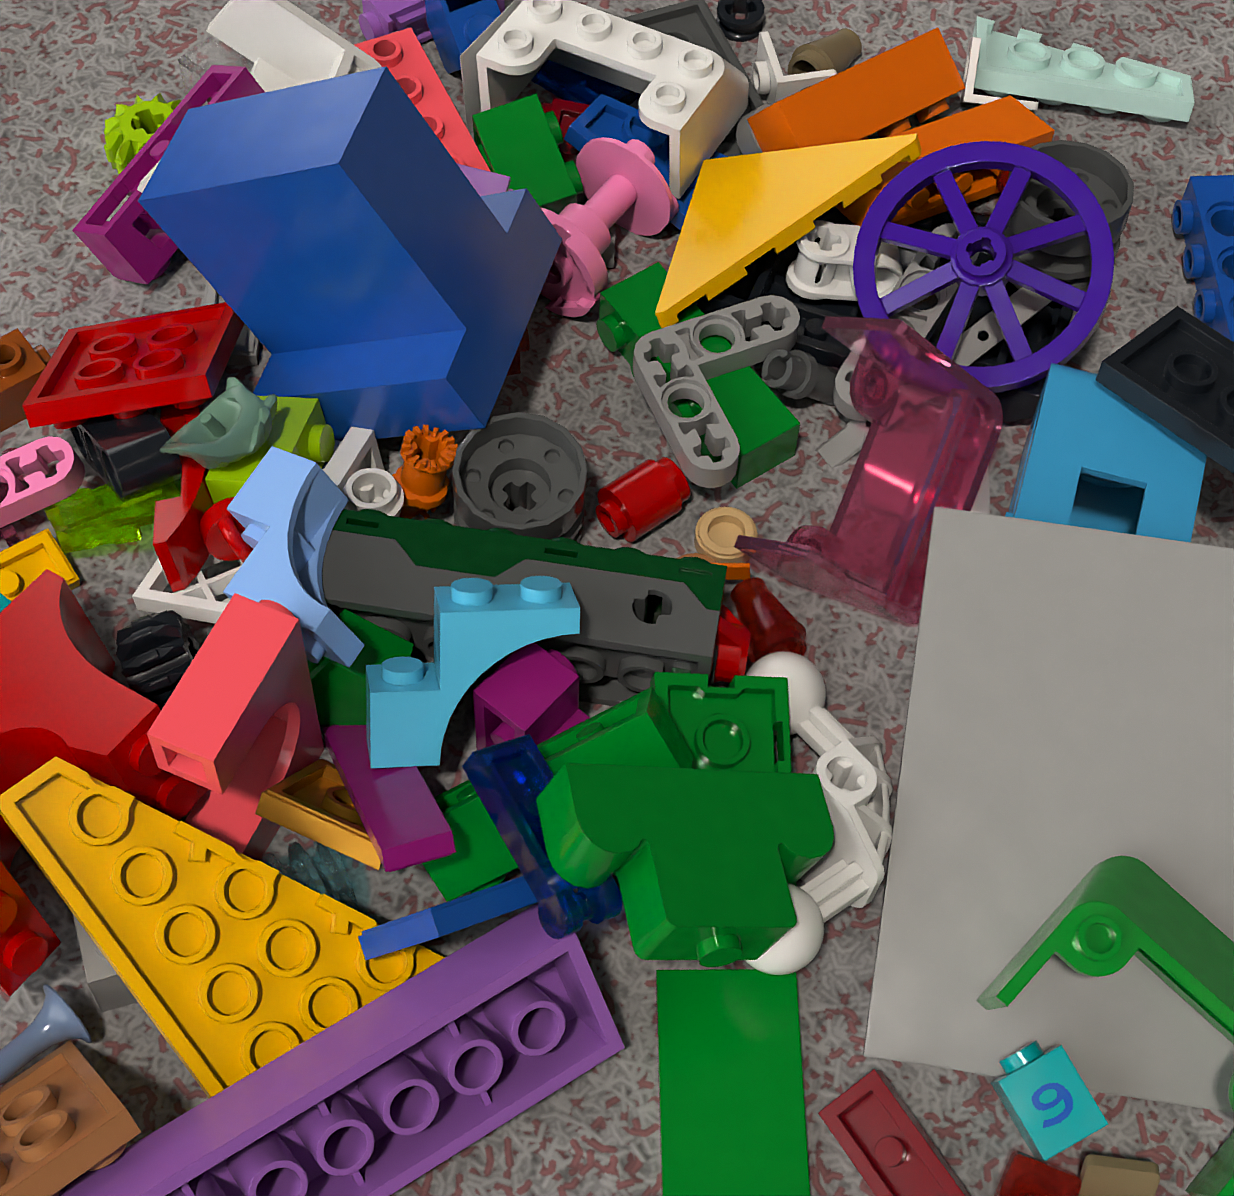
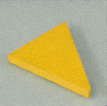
[655,134,922,328]

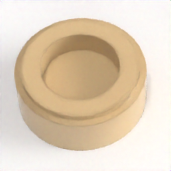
[694,507,757,563]

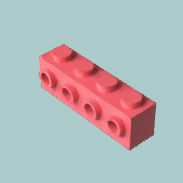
[354,27,491,172]

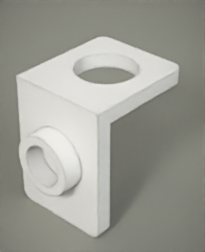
[752,31,837,103]
[960,37,1039,111]

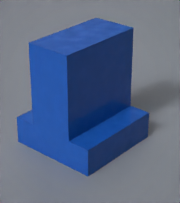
[138,66,562,441]

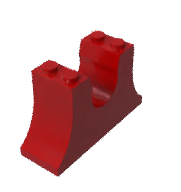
[0,569,209,996]

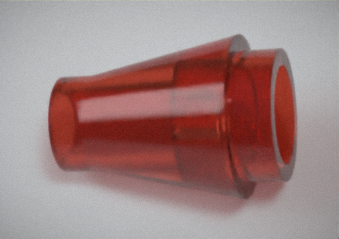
[730,577,807,663]

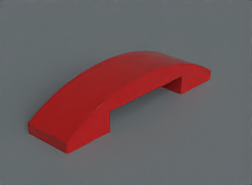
[153,404,214,592]

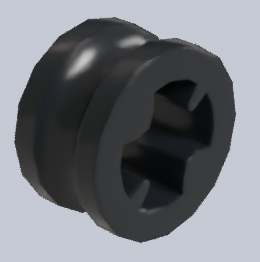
[716,0,765,42]

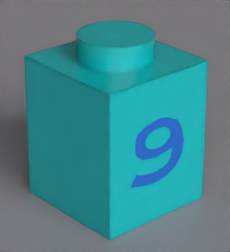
[990,1040,1108,1161]

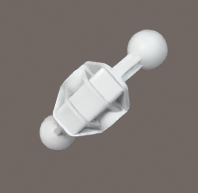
[745,651,893,975]

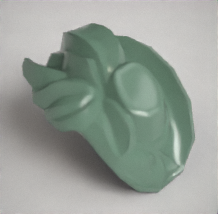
[159,377,278,469]

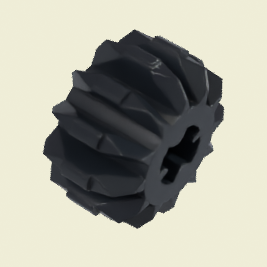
[116,610,200,710]

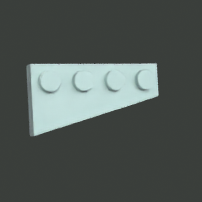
[973,16,1195,122]

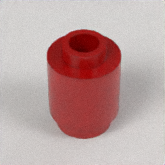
[595,457,690,542]

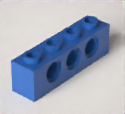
[1172,175,1234,342]

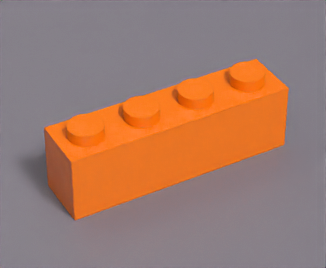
[747,27,965,152]
[834,95,1055,226]

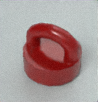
[199,497,253,563]

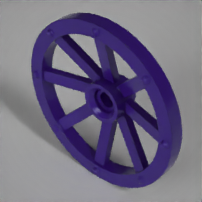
[853,141,1114,394]

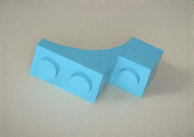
[366,576,580,769]

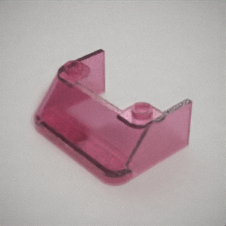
[734,316,1003,624]

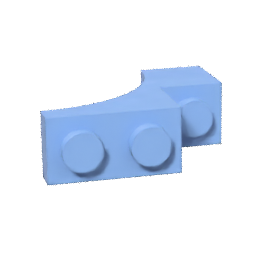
[223,446,365,668]

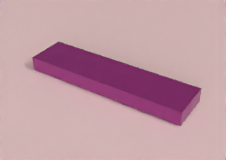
[322,725,456,872]

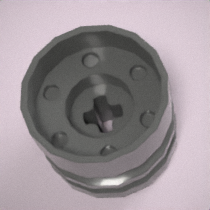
[993,140,1134,292]
[452,412,588,543]

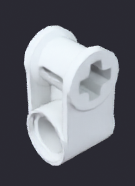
[785,220,903,301]

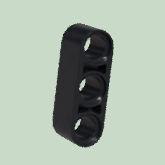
[70,410,182,502]

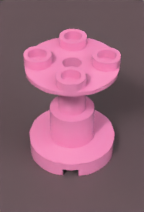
[540,137,679,317]

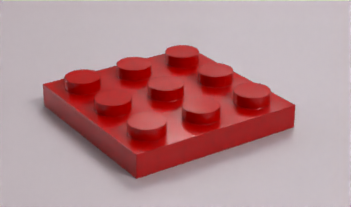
[22,302,245,429]

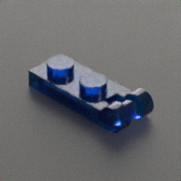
[462,734,623,940]

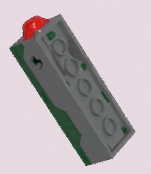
[322,509,751,706]

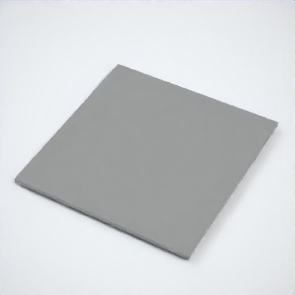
[863,506,1234,1113]

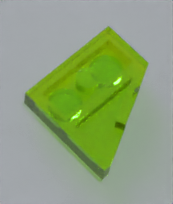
[44,482,181,553]

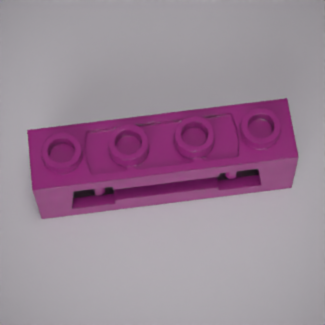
[72,65,265,285]

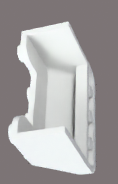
[476,0,749,199]

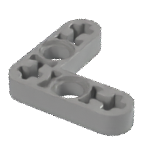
[633,295,800,488]

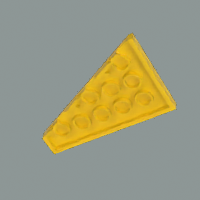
[0,756,445,1098]

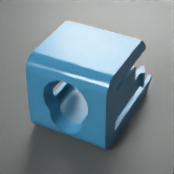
[1005,363,1207,542]

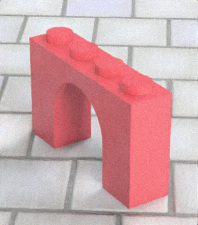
[147,593,324,861]

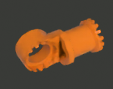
[392,425,458,519]

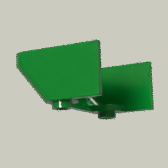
[976,856,1234,1196]

